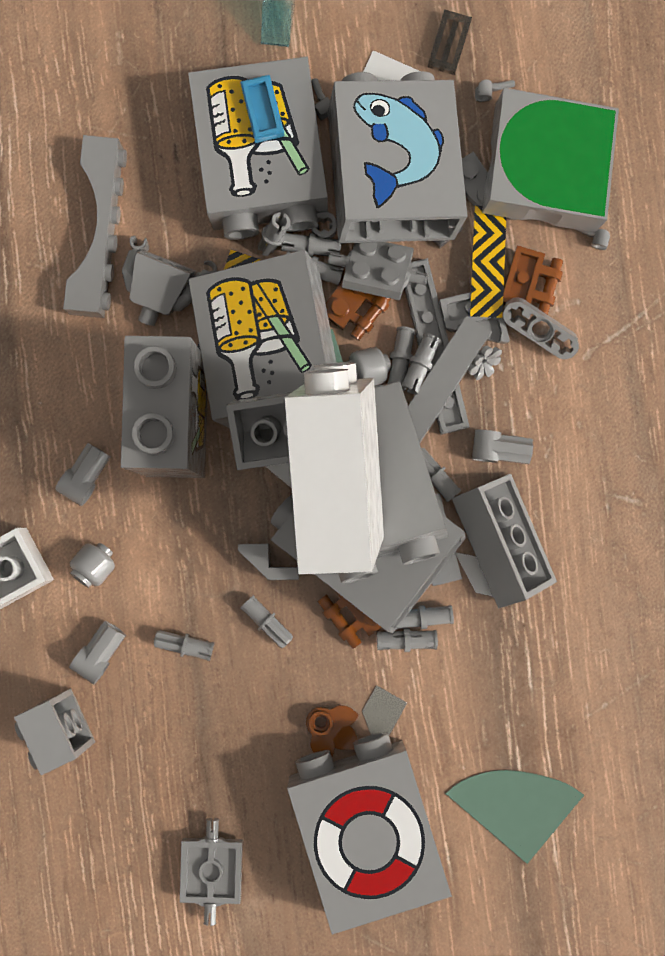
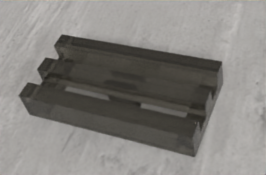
[428,10,472,75]

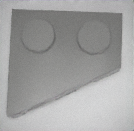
[439,292,510,344]

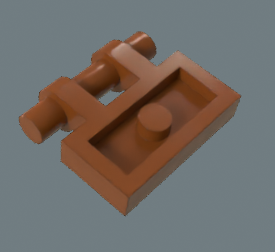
[503,245,563,315]
[325,281,391,341]
[317,591,382,649]

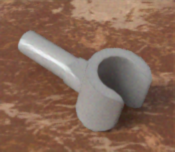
[311,78,330,121]
[475,80,515,102]
[576,229,610,250]

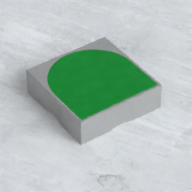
[482,88,619,232]

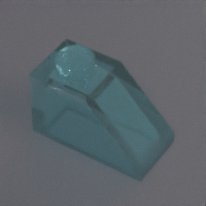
[261,0,295,47]

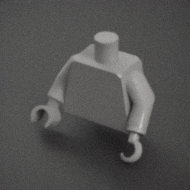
[122,236,217,326]

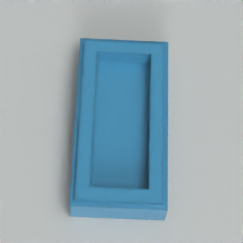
[240,75,285,143]

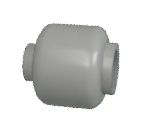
[346,347,391,386]
[70,543,115,588]

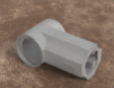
[472,430,533,464]
[55,443,111,506]
[69,621,126,685]

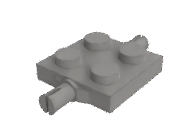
[328,242,429,300]
[180,818,243,926]

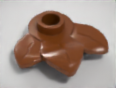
[306,705,358,757]

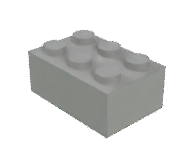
[14,688,96,775]

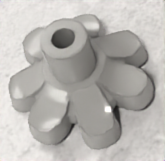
[468,345,502,380]

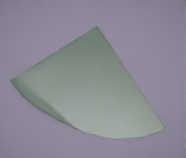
[446,770,584,864]

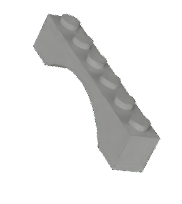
[63,135,127,318]

